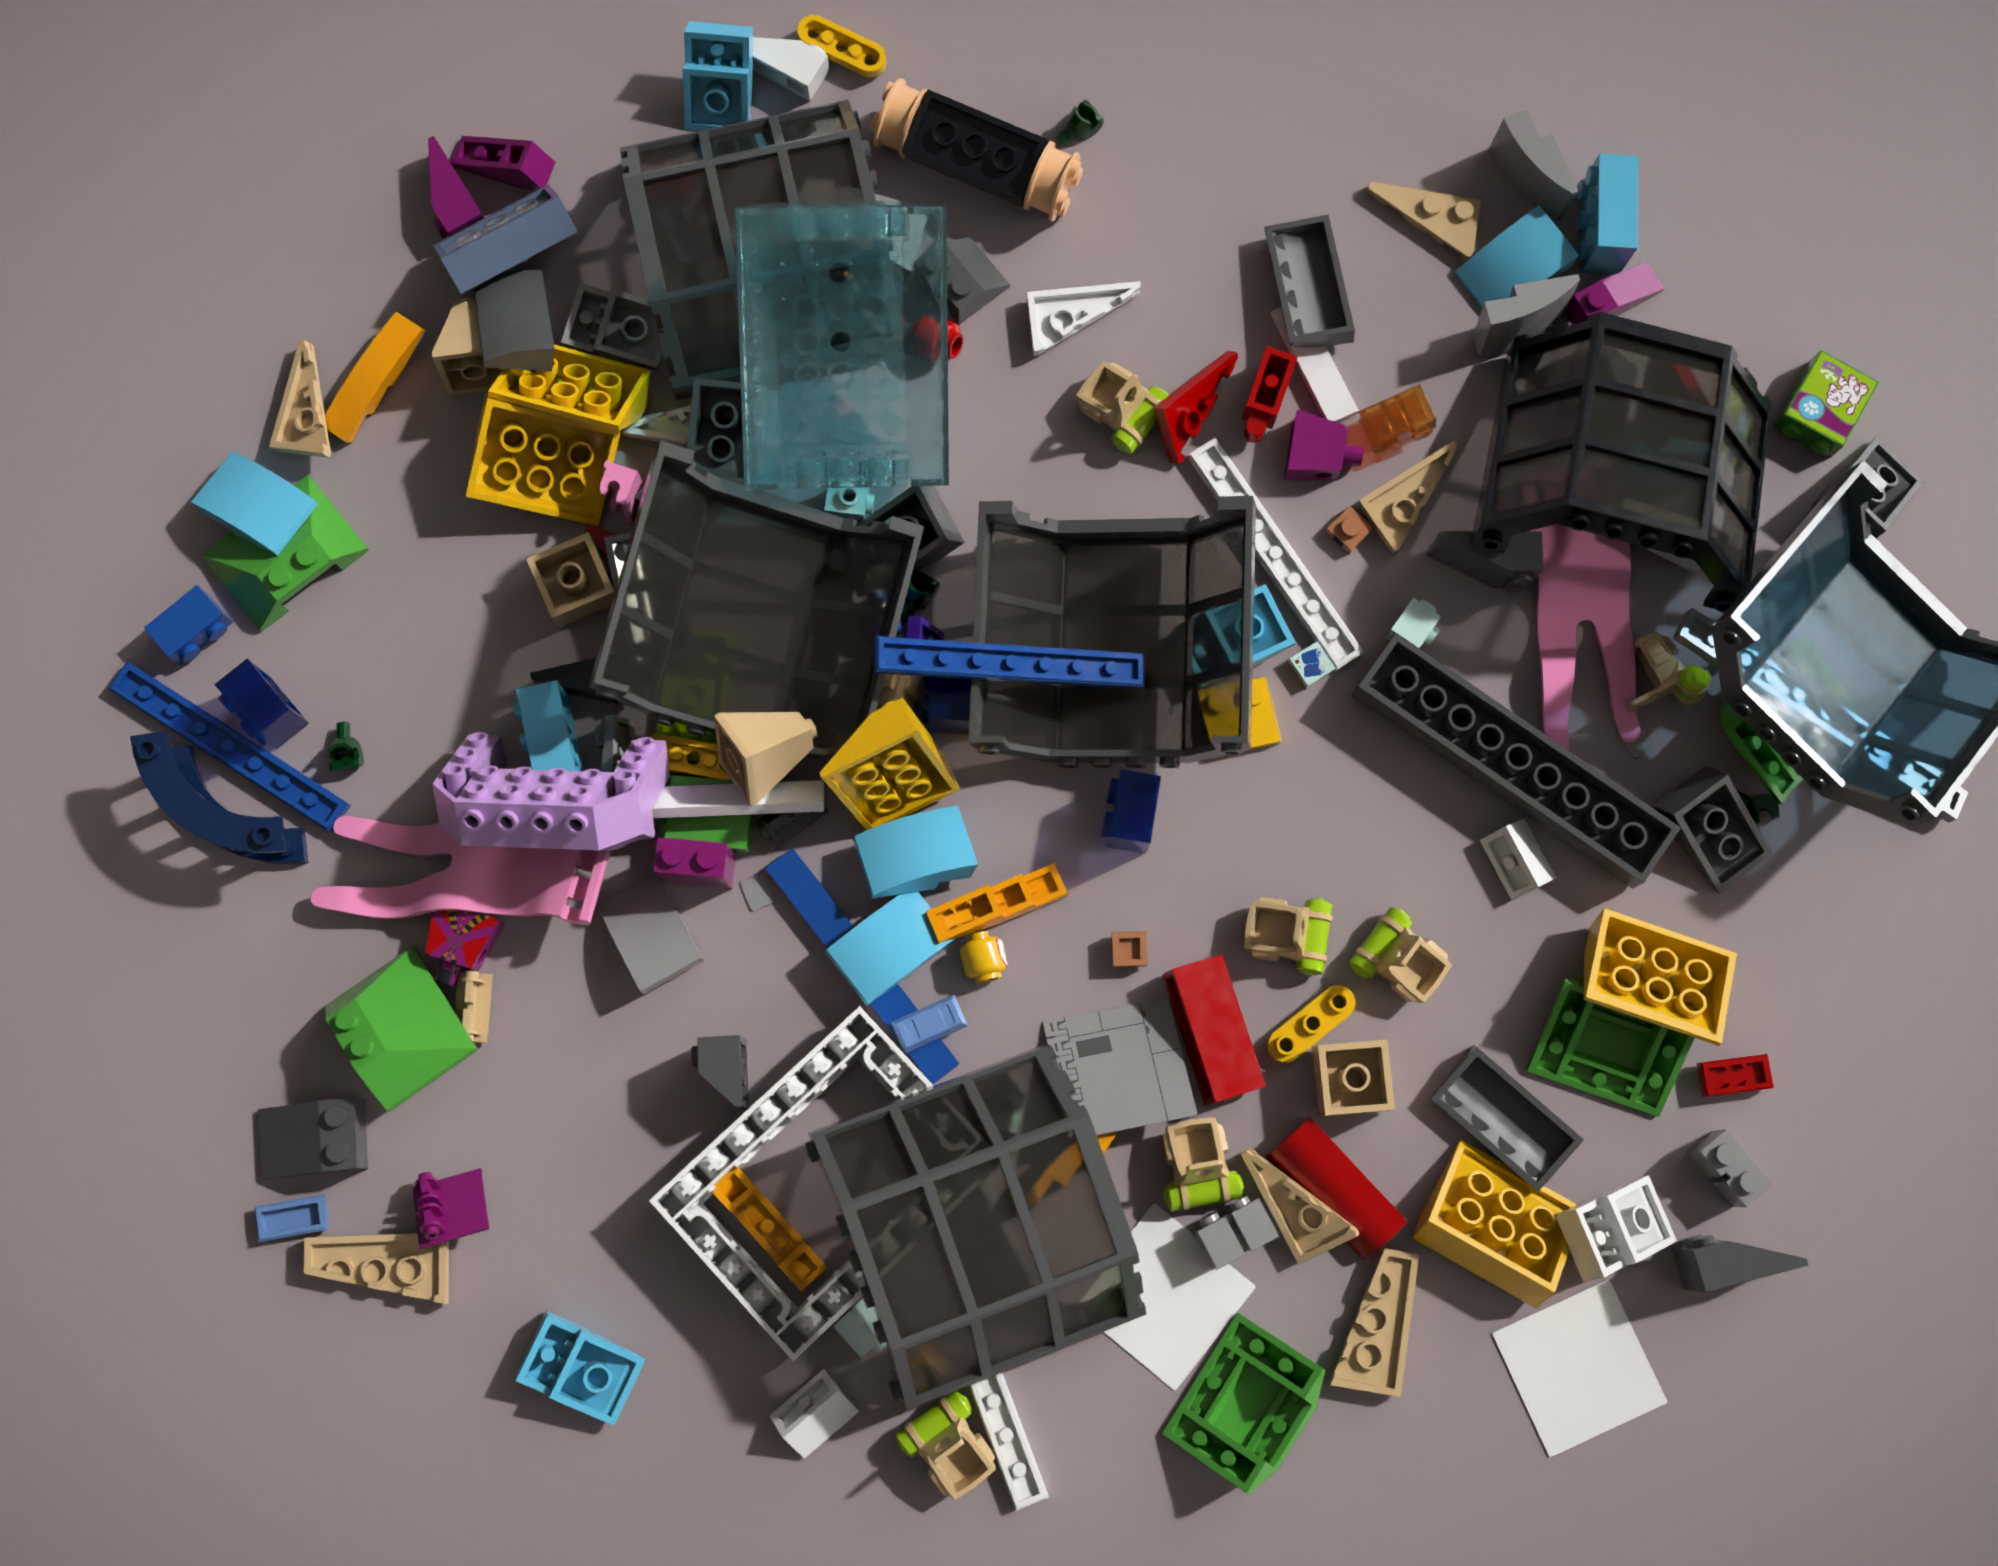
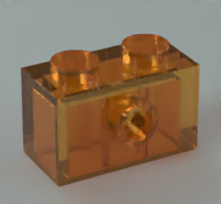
[1359,384,1436,455]

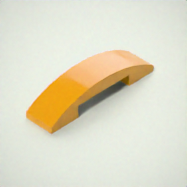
[713,1166,828,1292]

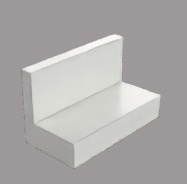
[1480,818,1556,900]
[769,1369,859,1459]

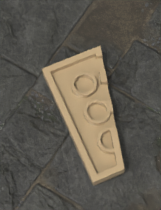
[304,1233,449,1304]
[1329,1248,1419,1397]

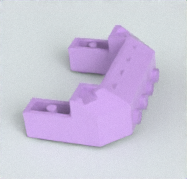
[432,732,670,851]

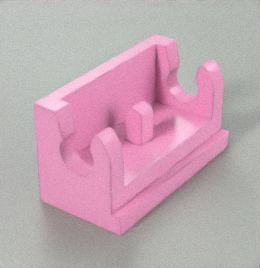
[600,460,644,524]

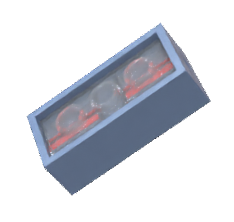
[433,184,578,294]

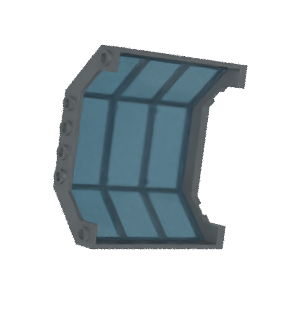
[1711,460,1998,827]

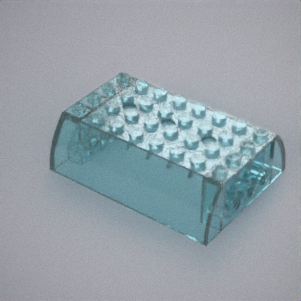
[734,202,949,490]

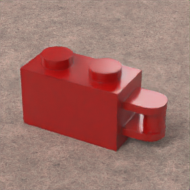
[1241,346,1298,443]

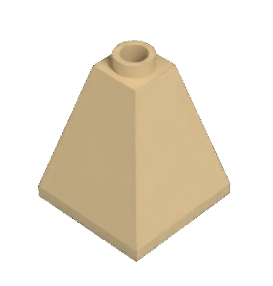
[432,297,503,396]
[714,712,817,806]

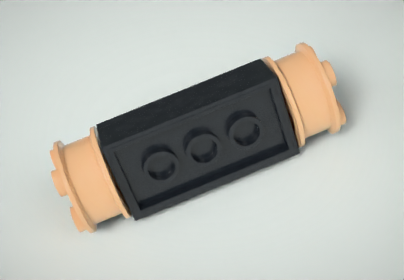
[870,78,1083,221]

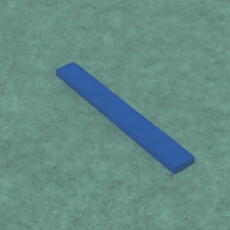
[874,636,1144,689]
[108,661,351,833]
[765,848,960,1085]

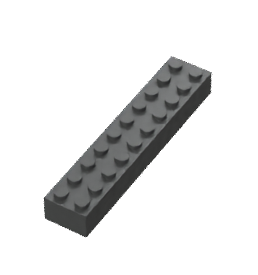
[1352,633,1681,889]

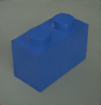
[144,585,233,665]

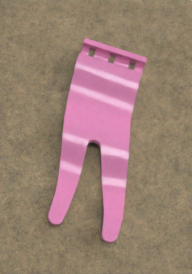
[1515,466,1641,750]
[311,815,611,925]

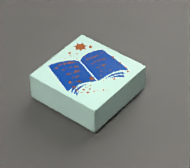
[1288,642,1336,689]

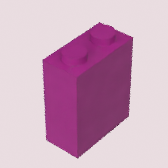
[653,837,736,889]

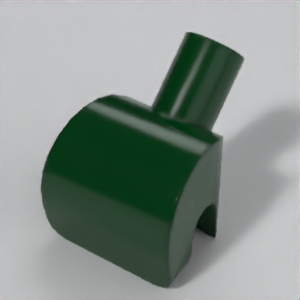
[1055,100,1104,146]
[901,569,940,621]
[327,722,364,771]
[1737,790,1780,825]

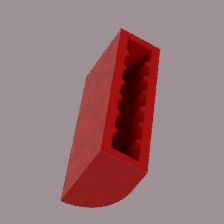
[1162,954,1266,1106]
[1266,1117,1408,1260]

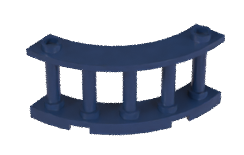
[130,731,309,864]

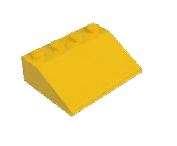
[488,345,651,431]
[465,391,621,526]
[819,697,960,830]
[1584,908,1737,1046]
[1412,1139,1577,1309]

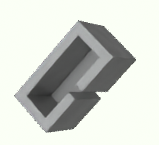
[1687,1129,1773,1207]
[1194,1196,1279,1270]

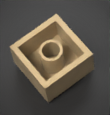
[526,532,615,628]
[1312,1039,1395,1117]

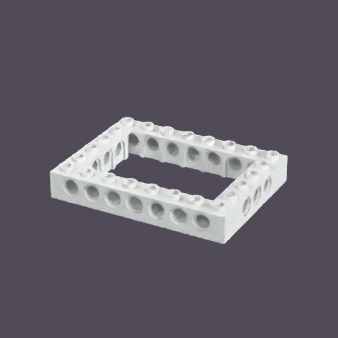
[649,1006,1000,1361]

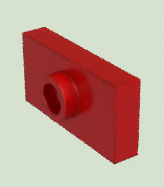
[1696,1054,1774,1098]

